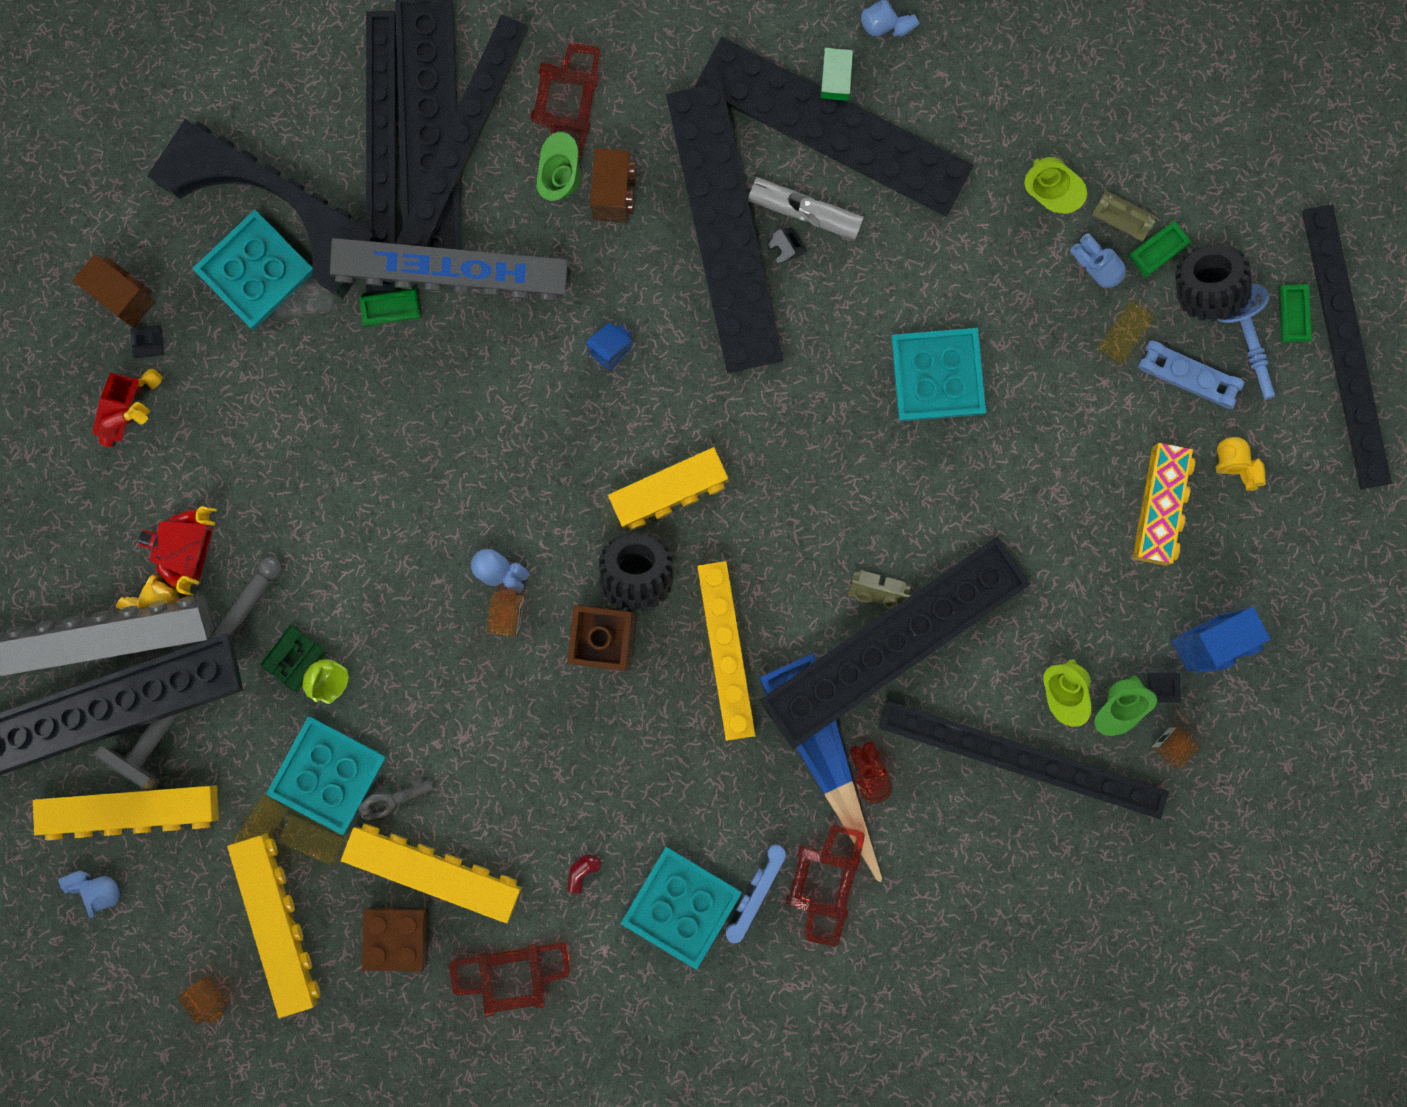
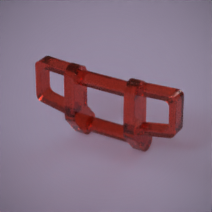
[530,43,600,160]
[785,824,865,947]
[449,942,571,1017]

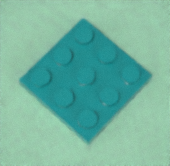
[192,210,313,331]
[891,328,986,422]
[266,716,387,836]
[620,846,742,970]

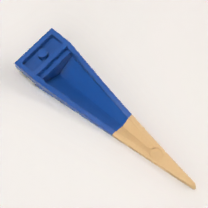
[758,654,882,882]

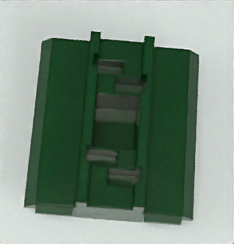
[260,625,327,692]

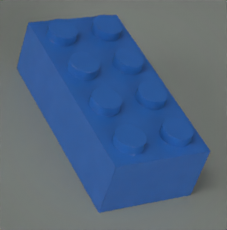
[1170,607,1271,673]

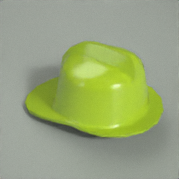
[1024,157,1087,214]
[1043,659,1091,727]

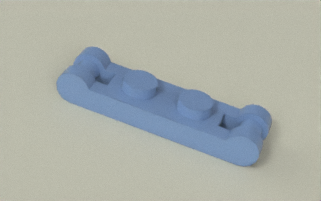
[1138,341,1245,409]
[726,844,786,943]

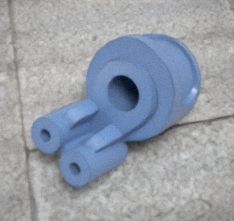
[861,0,920,37]
[1070,233,1126,288]
[471,549,529,594]
[58,871,120,918]

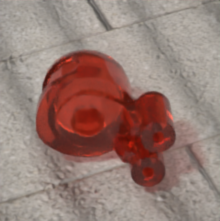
[849,742,893,804]

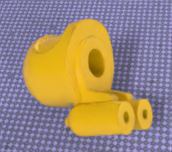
[1216,437,1266,491]
[116,574,179,610]

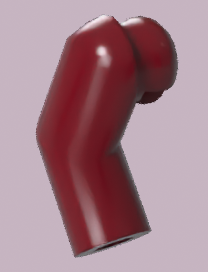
[567,855,601,894]

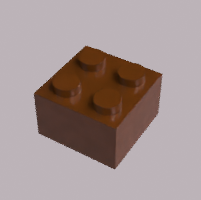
[590,148,637,223]
[72,254,156,328]
[567,604,637,671]
[362,907,428,971]

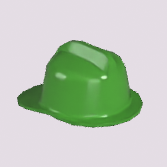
[537,132,582,201]
[1094,676,1157,736]

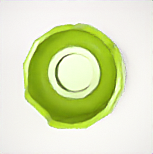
[302,659,349,704]

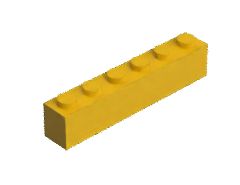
[697,561,755,741]
[33,785,219,840]
[341,823,522,924]
[227,833,320,1018]

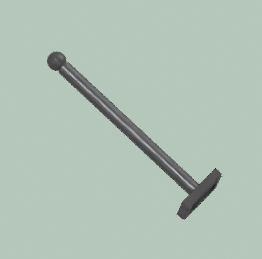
[95,557,282,790]

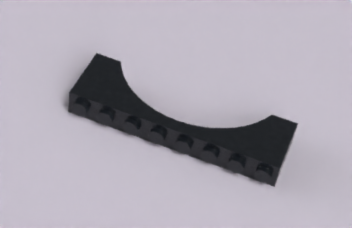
[147,119,380,300]

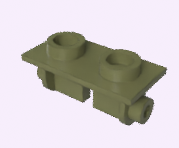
[1092,190,1156,242]
[848,570,911,609]

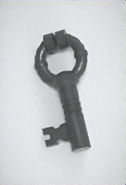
[358,773,433,820]

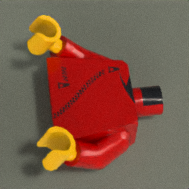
[92,369,163,447]
[138,506,217,596]

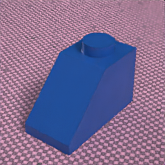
[586,322,633,372]

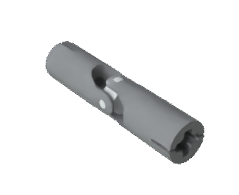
[748,177,864,241]

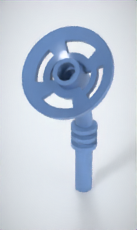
[1217,284,1275,400]

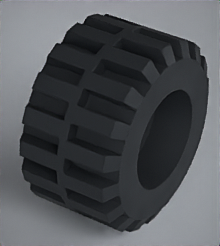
[1175,243,1252,322]
[599,532,673,612]

